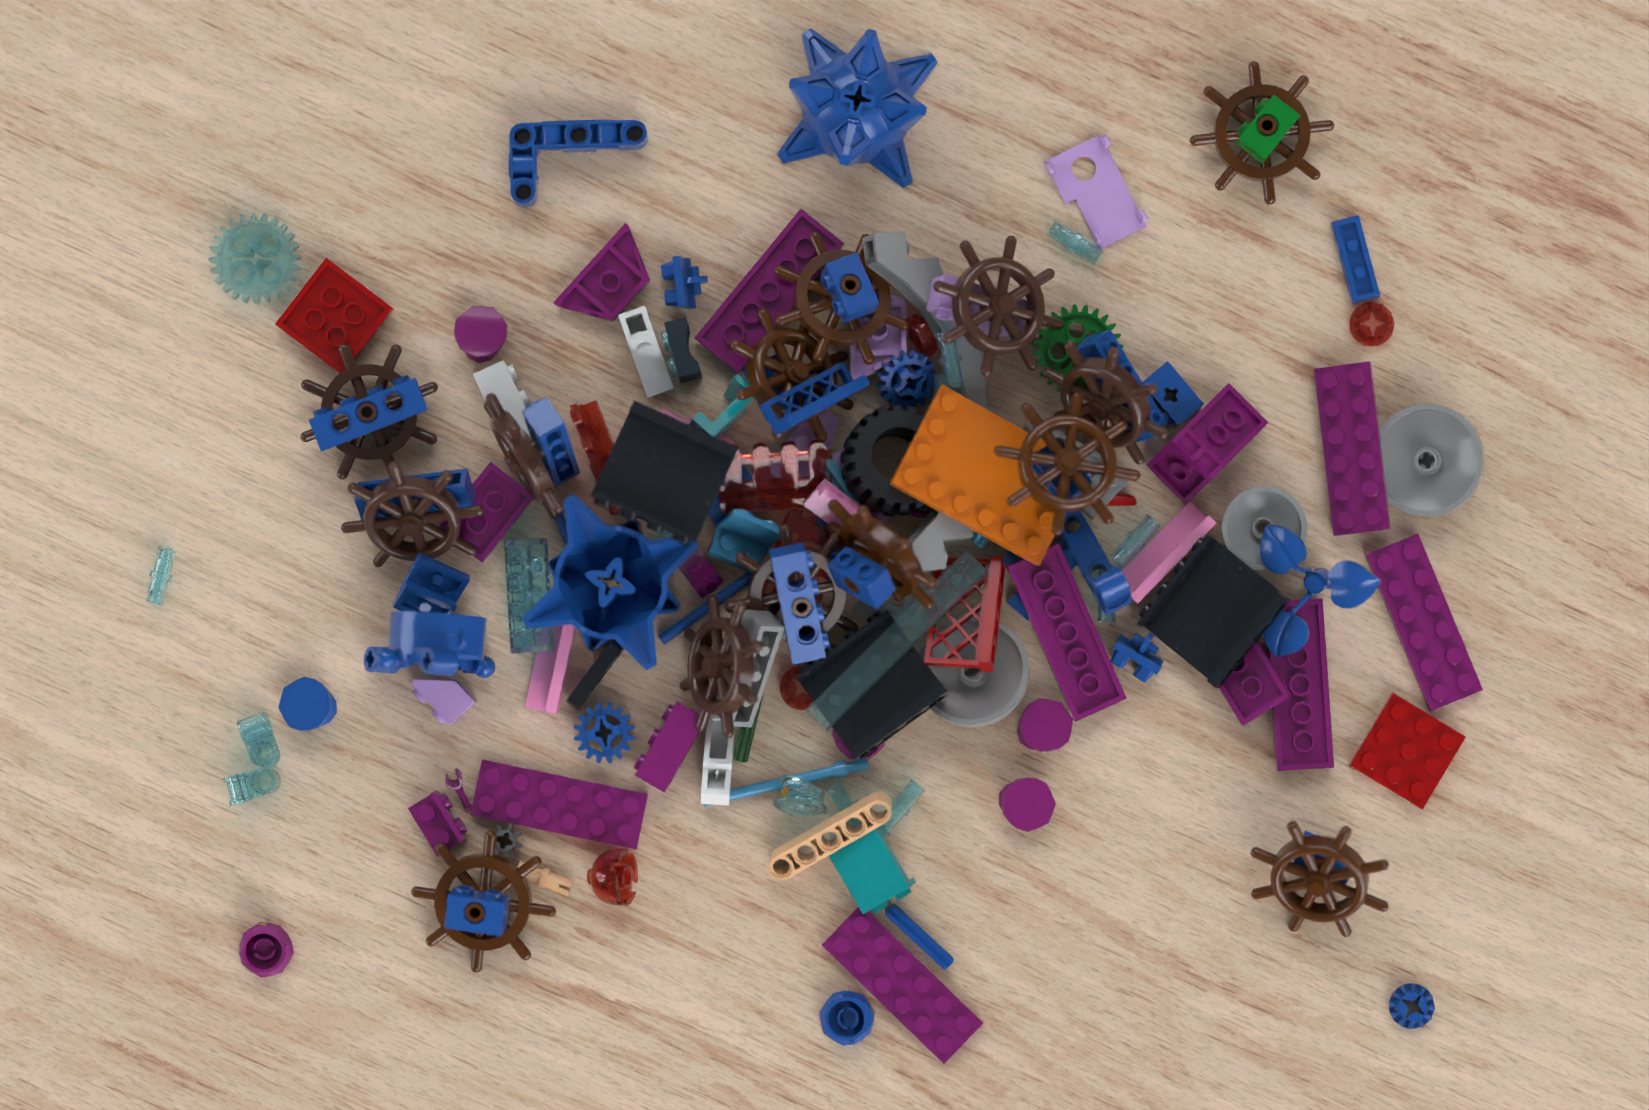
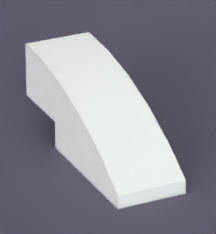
[701,714,735,806]

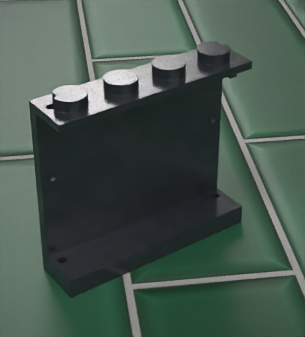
[590,400,739,546]
[1137,535,1291,688]
[796,610,949,762]

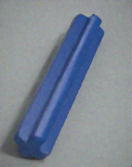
[885,904,954,969]

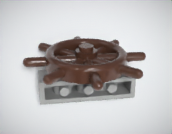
[679,595,785,738]

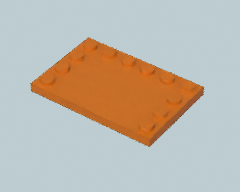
[890,384,1066,566]

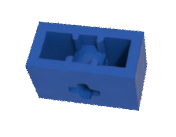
[1143,361,1204,428]

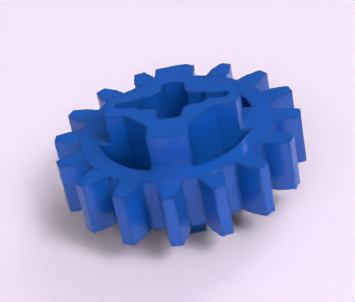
[877,349,938,409]
[574,703,635,763]

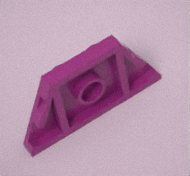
[553,223,650,322]

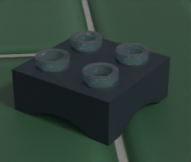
[661,317,702,383]

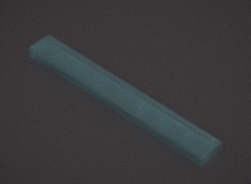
[806,550,987,731]

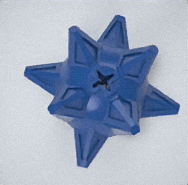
[777,29,938,188]
[522,494,698,670]

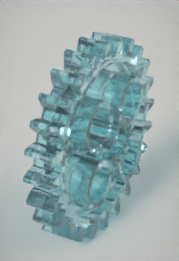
[209,213,302,305]

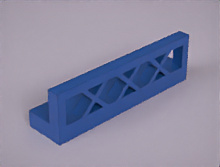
[760,362,870,436]

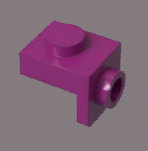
[678,547,724,598]

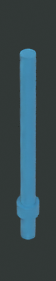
[704,758,869,807]

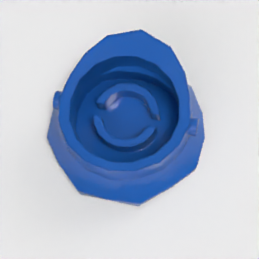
[278,677,337,731]
[819,991,875,1046]

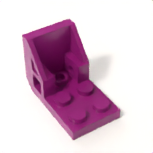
[1146,383,1269,505]

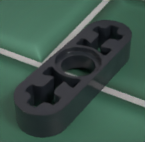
[566,639,624,710]

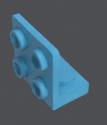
[707,509,781,574]

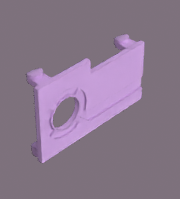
[1044,134,1149,249]

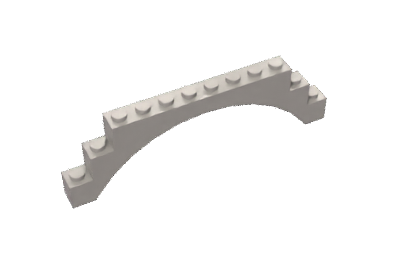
[862,231,991,572]

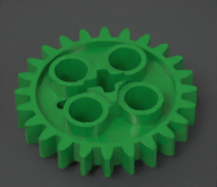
[1032,304,1124,392]

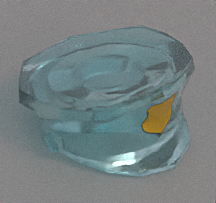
[773,775,828,816]

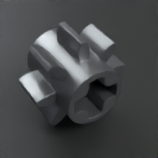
[495,824,523,857]

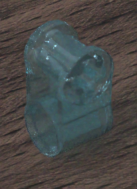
[237,711,280,768]
[223,769,281,806]

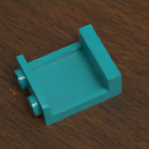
[689,374,755,439]
[828,825,916,914]

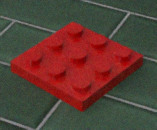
[275,258,394,373]
[1349,693,1466,809]

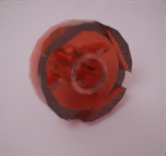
[587,849,638,906]

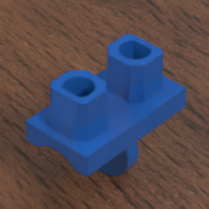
[661,256,708,309]
[1110,632,1164,683]

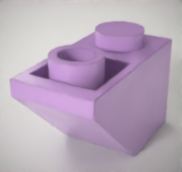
[411,679,477,725]

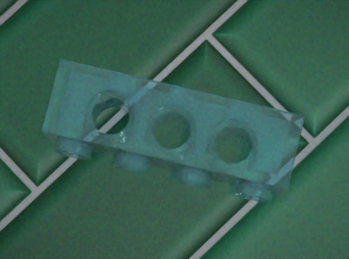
[504,538,554,654]

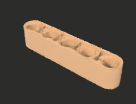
[769,792,892,880]

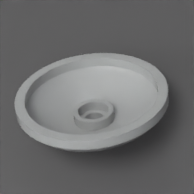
[1222,486,1307,570]

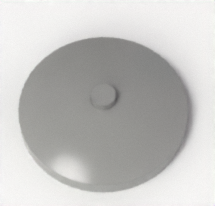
[1379,404,1485,517]
[919,616,1030,728]

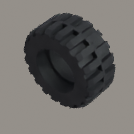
[840,404,926,517]

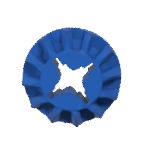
[1389,983,1435,1029]

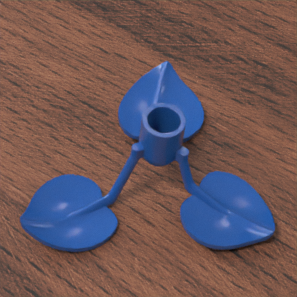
[1260,525,1381,657]

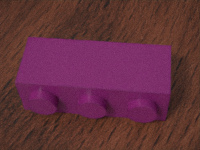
[633,702,700,792]

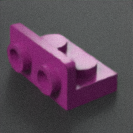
[408,791,468,857]

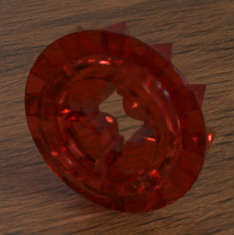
[1349,301,1395,347]
[907,314,937,357]
[780,665,816,710]

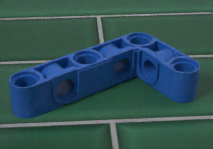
[509,120,648,208]
[1060,511,1132,616]

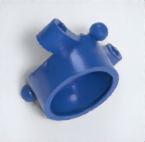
[364,611,495,678]

